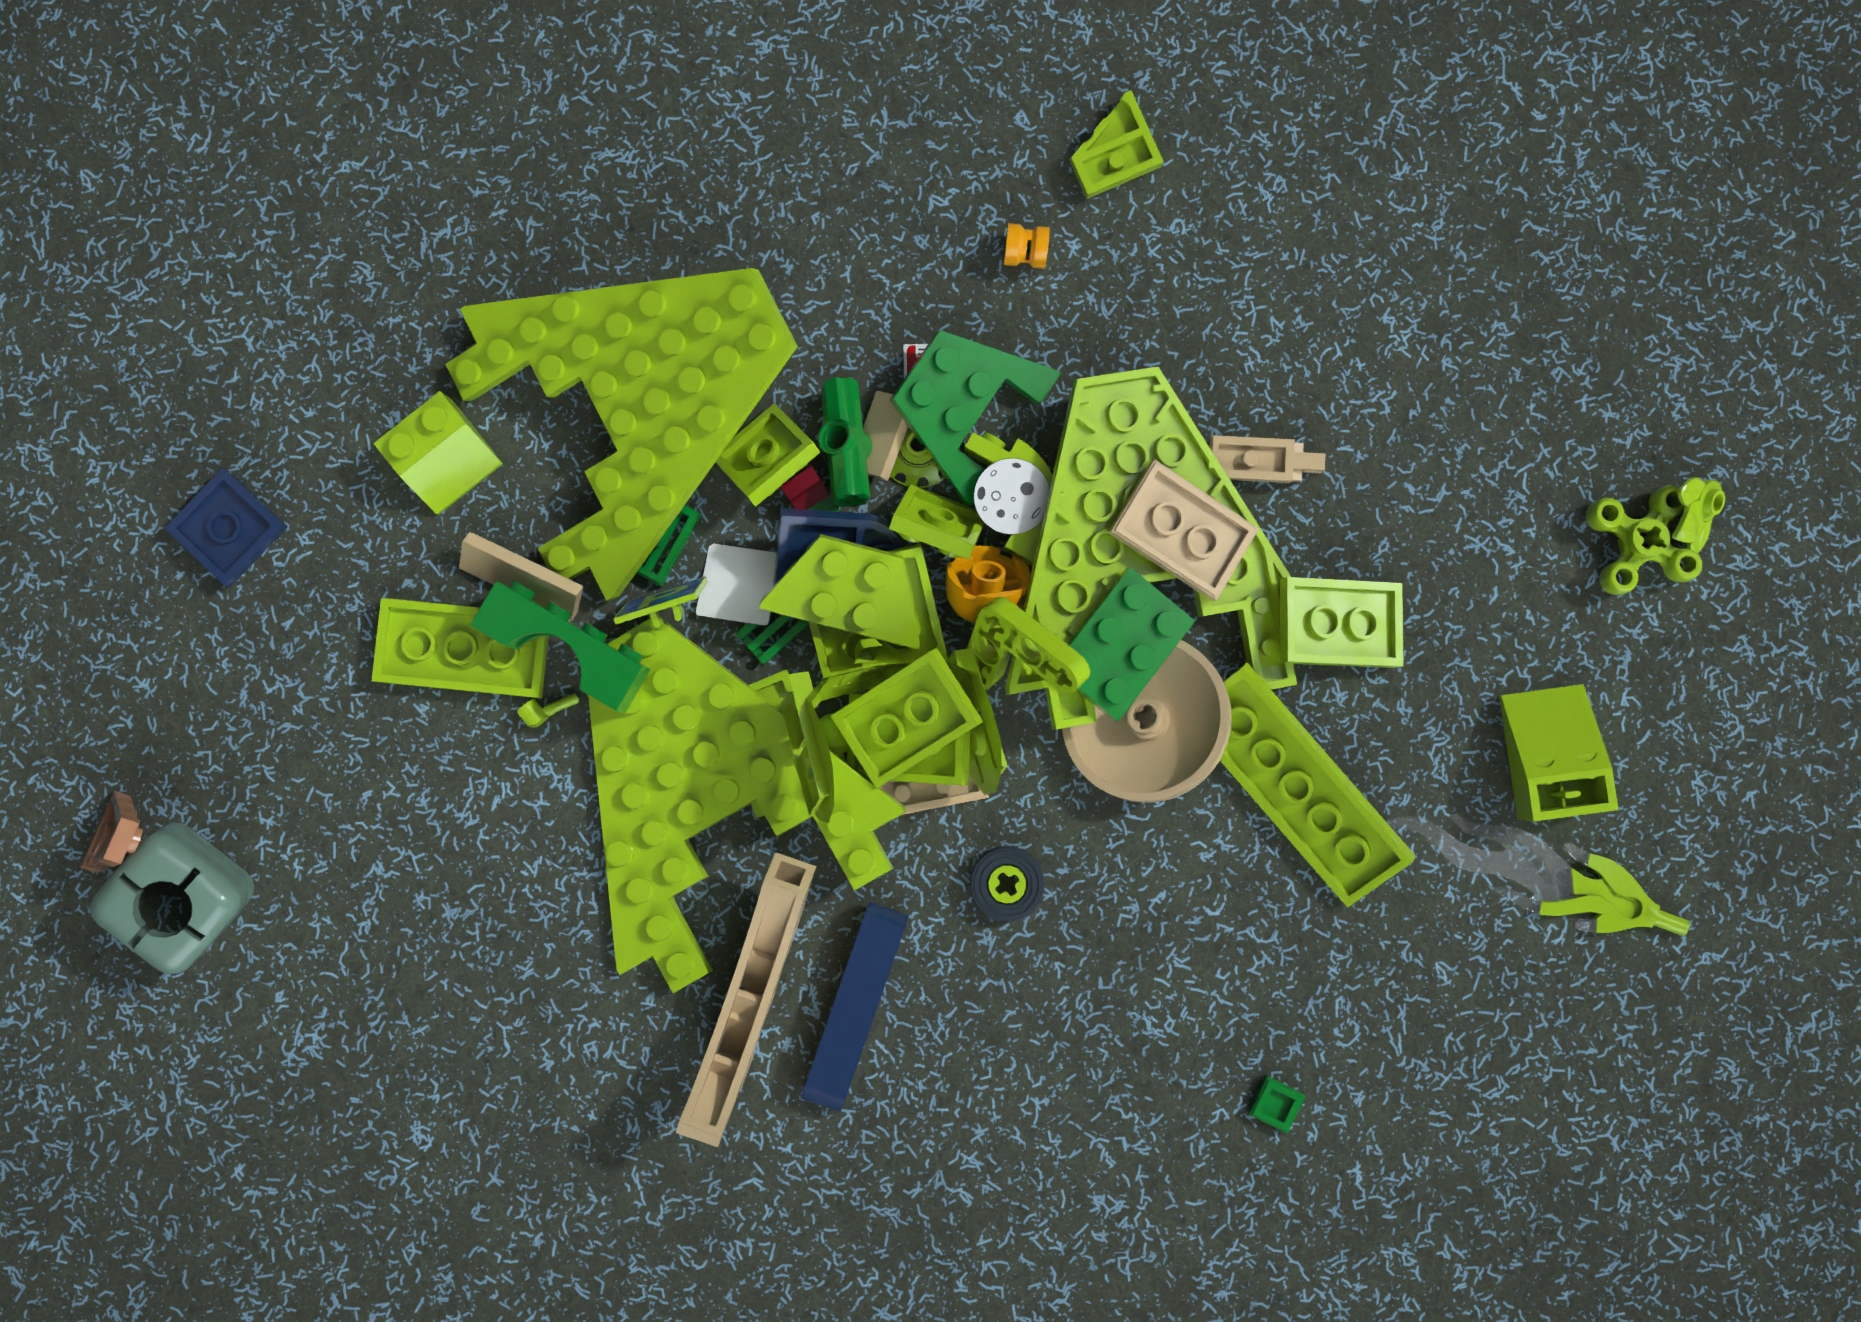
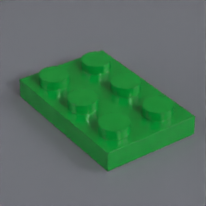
[1067,567,1195,721]

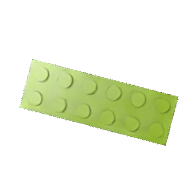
[1220,662,1415,908]

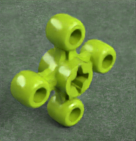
[1586,485,1702,595]

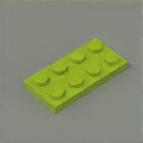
[371,598,549,698]

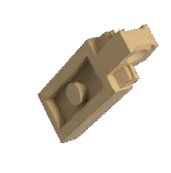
[1209,435,1326,483]

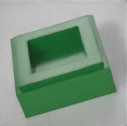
[1247,1075,1306,1134]

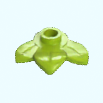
[1672,477,1725,554]

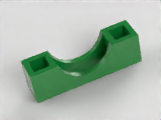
[470,580,651,713]

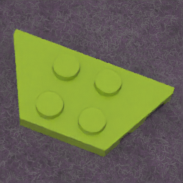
[759,534,920,649]

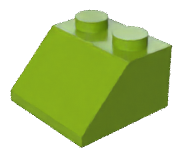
[373,391,503,515]

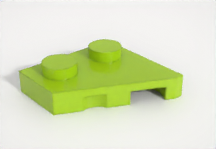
[1070,90,1164,199]

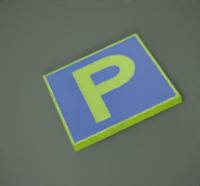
[613,576,708,628]

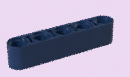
[801,901,909,1112]

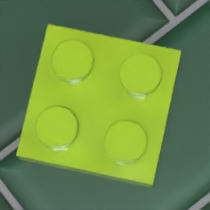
[716,403,820,507]
[889,484,985,560]

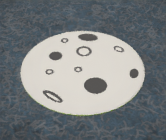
[974,459,1049,534]

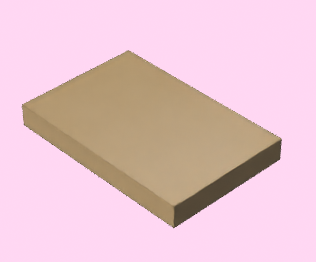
[1108,459,1259,601]

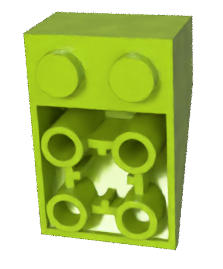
[1499,684,1619,822]

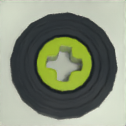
[969,846,1044,922]

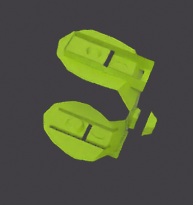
[778,638,1007,823]

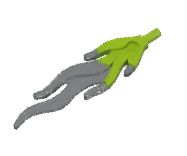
[1386,813,1690,936]

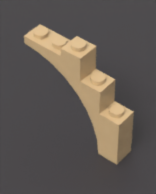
[676,852,816,1147]

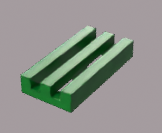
[637,505,702,587]
[736,612,809,665]

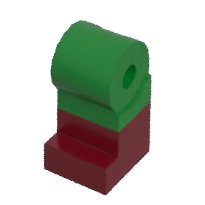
[781,466,840,512]

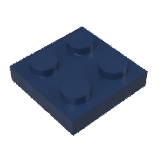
[164,468,288,587]

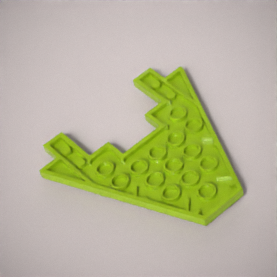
[445,268,798,601]
[1005,367,1297,730]
[588,618,907,993]

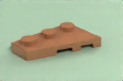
[79,791,143,873]

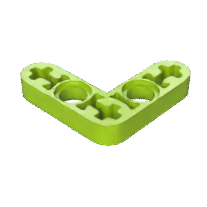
[967,597,1090,693]

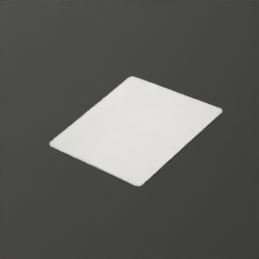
[696,544,776,625]

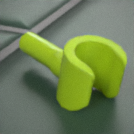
[517,693,579,728]

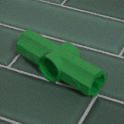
[818,377,872,507]

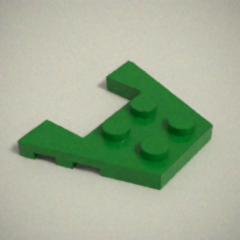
[890,330,1061,506]

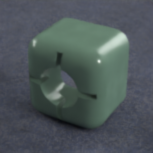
[90,822,254,974]

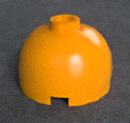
[945,546,1030,624]

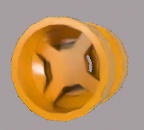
[1004,223,1050,269]

